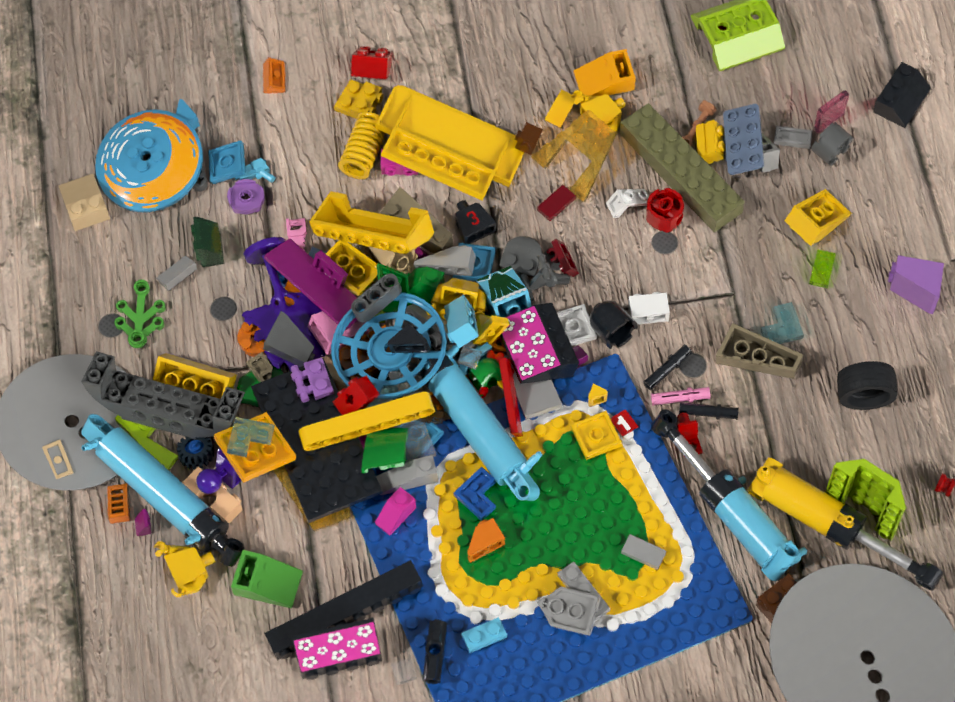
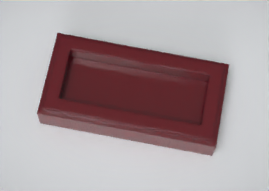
[537,185,576,221]

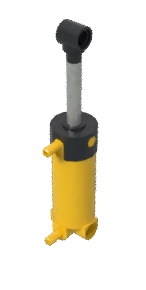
[747,457,944,591]

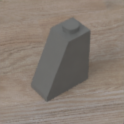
[263,311,315,367]

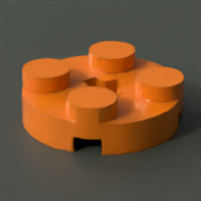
[237,322,265,357]

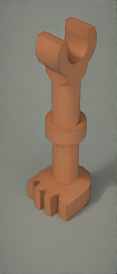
[682,100,716,147]

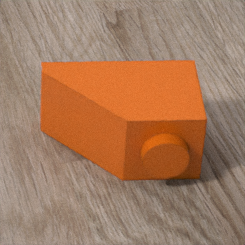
[467,518,505,563]

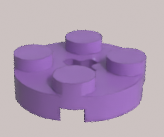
[227,179,265,214]

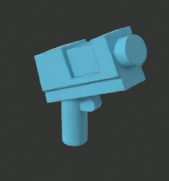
[235,158,276,183]

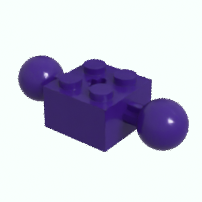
[196,448,242,494]

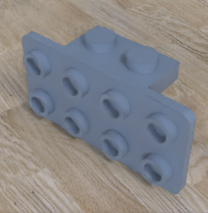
[723,104,764,175]

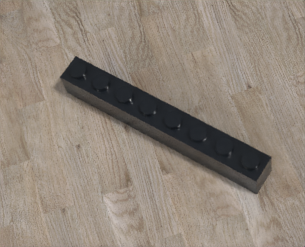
[264,560,424,660]

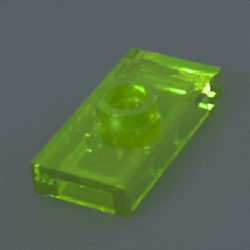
[809,249,836,288]

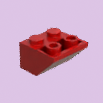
[351,46,393,79]

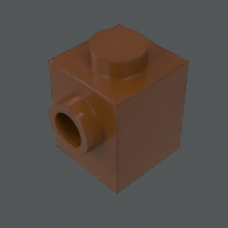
[514,122,543,155]

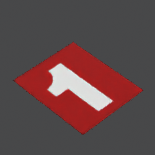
[610,409,639,436]

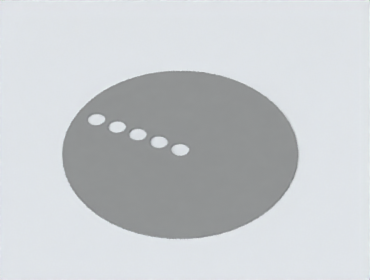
[769,564,955,702]

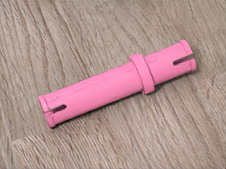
[651,387,710,406]

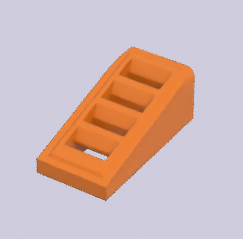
[107,484,130,524]

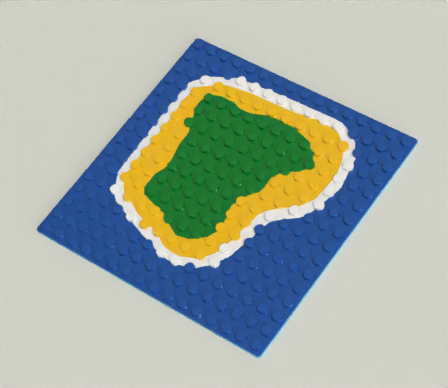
[350,354,753,702]

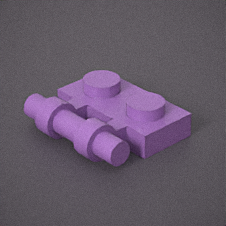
[290,357,334,403]

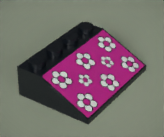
[500,303,579,384]
[292,618,382,680]

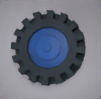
[177,437,214,470]

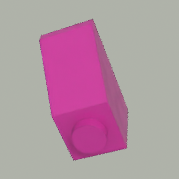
[375,487,416,536]

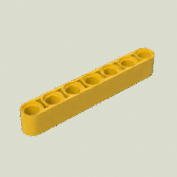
[299,392,435,451]

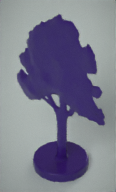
[242,237,325,371]

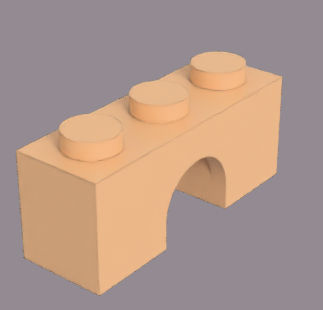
[182,467,243,523]

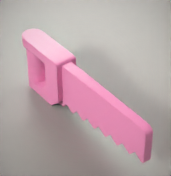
[286,218,307,251]

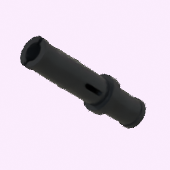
[643,344,692,391]
[679,402,739,420]

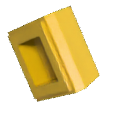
[588,383,608,407]

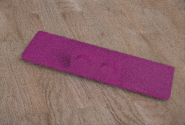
[264,239,358,330]

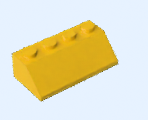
[153,353,237,399]

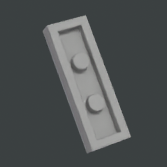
[557,562,610,621]

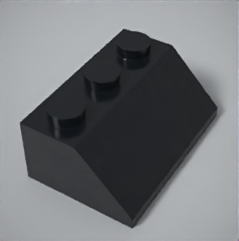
[873,62,931,128]

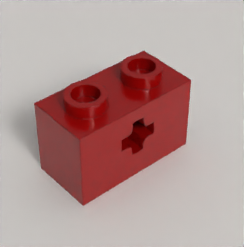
[333,375,380,415]

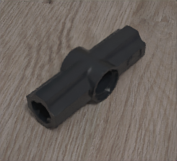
[423,619,447,684]

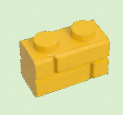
[696,120,726,164]

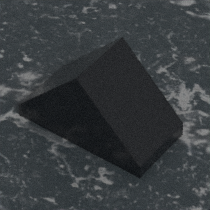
[388,323,431,353]

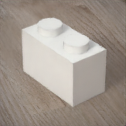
[628,292,670,325]

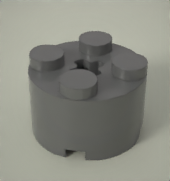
[811,122,854,166]

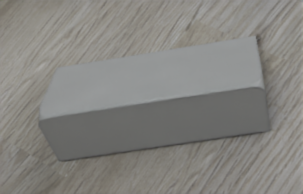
[156,256,197,291]

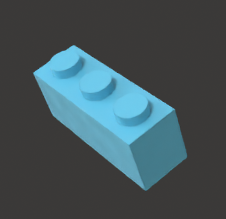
[444,295,479,348]

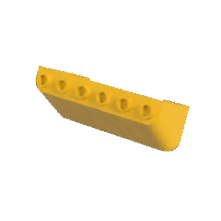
[309,191,434,254]

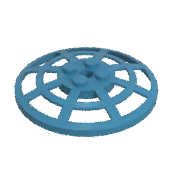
[331,292,447,399]

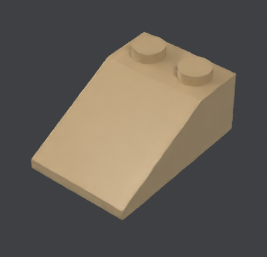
[58,174,110,231]

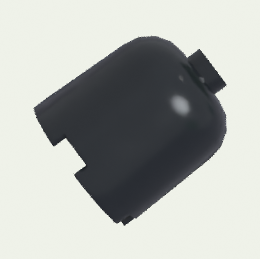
[589,300,638,349]

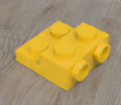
[334,79,384,119]

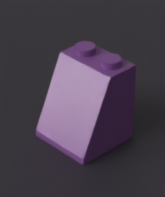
[888,255,944,314]

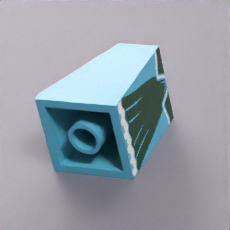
[476,266,532,317]

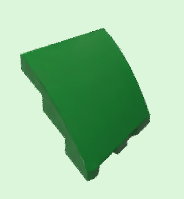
[362,428,408,473]

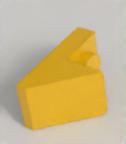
[473,314,510,345]

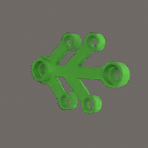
[114,280,166,348]

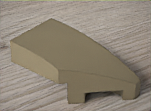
[246,352,273,382]

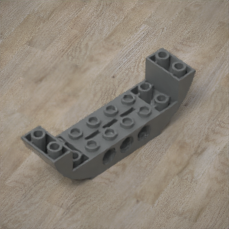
[81,351,245,439]

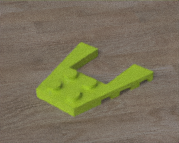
[115,415,178,470]

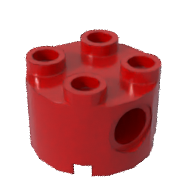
[646,188,684,233]

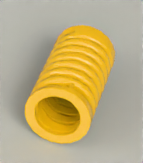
[338,112,386,179]

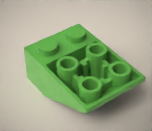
[231,550,303,609]

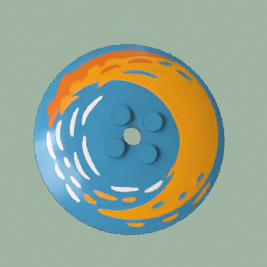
[95,110,203,212]

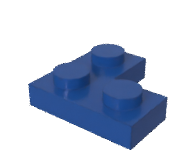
[454,467,496,521]

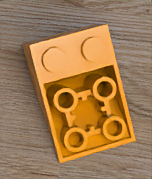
[573,49,636,96]

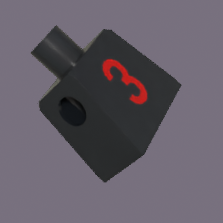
[455,200,496,244]

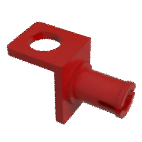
[677,413,703,457]

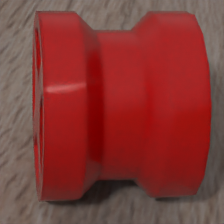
[934,473,955,497]

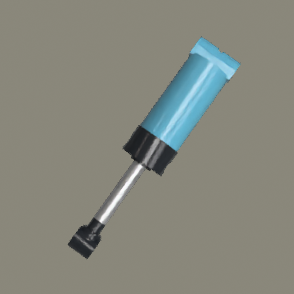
[651,409,807,581]

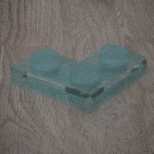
[761,302,804,344]
[227,417,275,457]

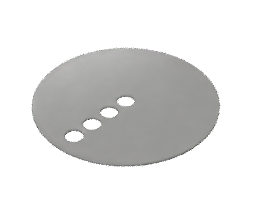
[0,354,126,490]

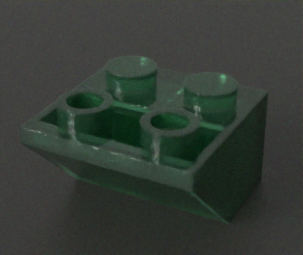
[191,216,225,268]

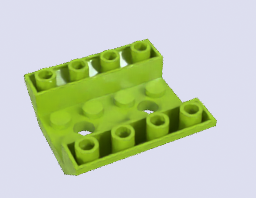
[690,0,785,72]
[825,459,906,541]

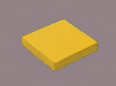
[570,411,622,460]

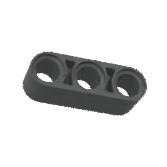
[351,274,402,323]

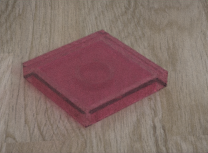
[814,90,849,133]

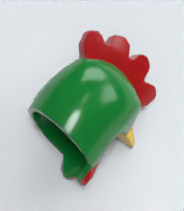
[467,350,514,398]

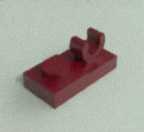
[547,239,579,277]

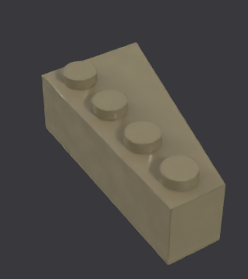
[380,187,453,254]
[716,323,803,379]

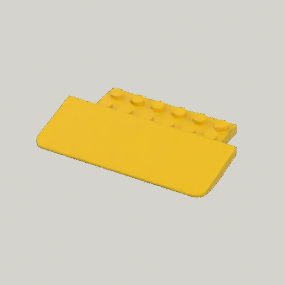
[375,85,524,201]

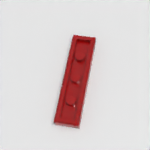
[499,357,523,438]

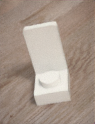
[606,189,649,218]

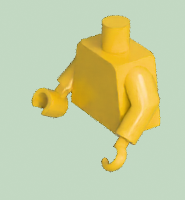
[571,90,626,138]
[427,278,487,320]
[153,541,215,597]

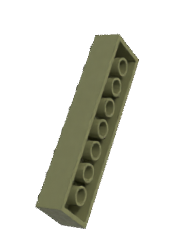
[620,103,745,233]

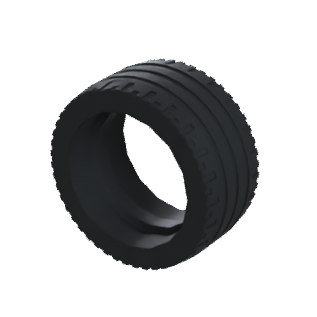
[837,361,898,410]

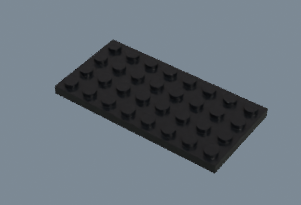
[251,358,383,523]

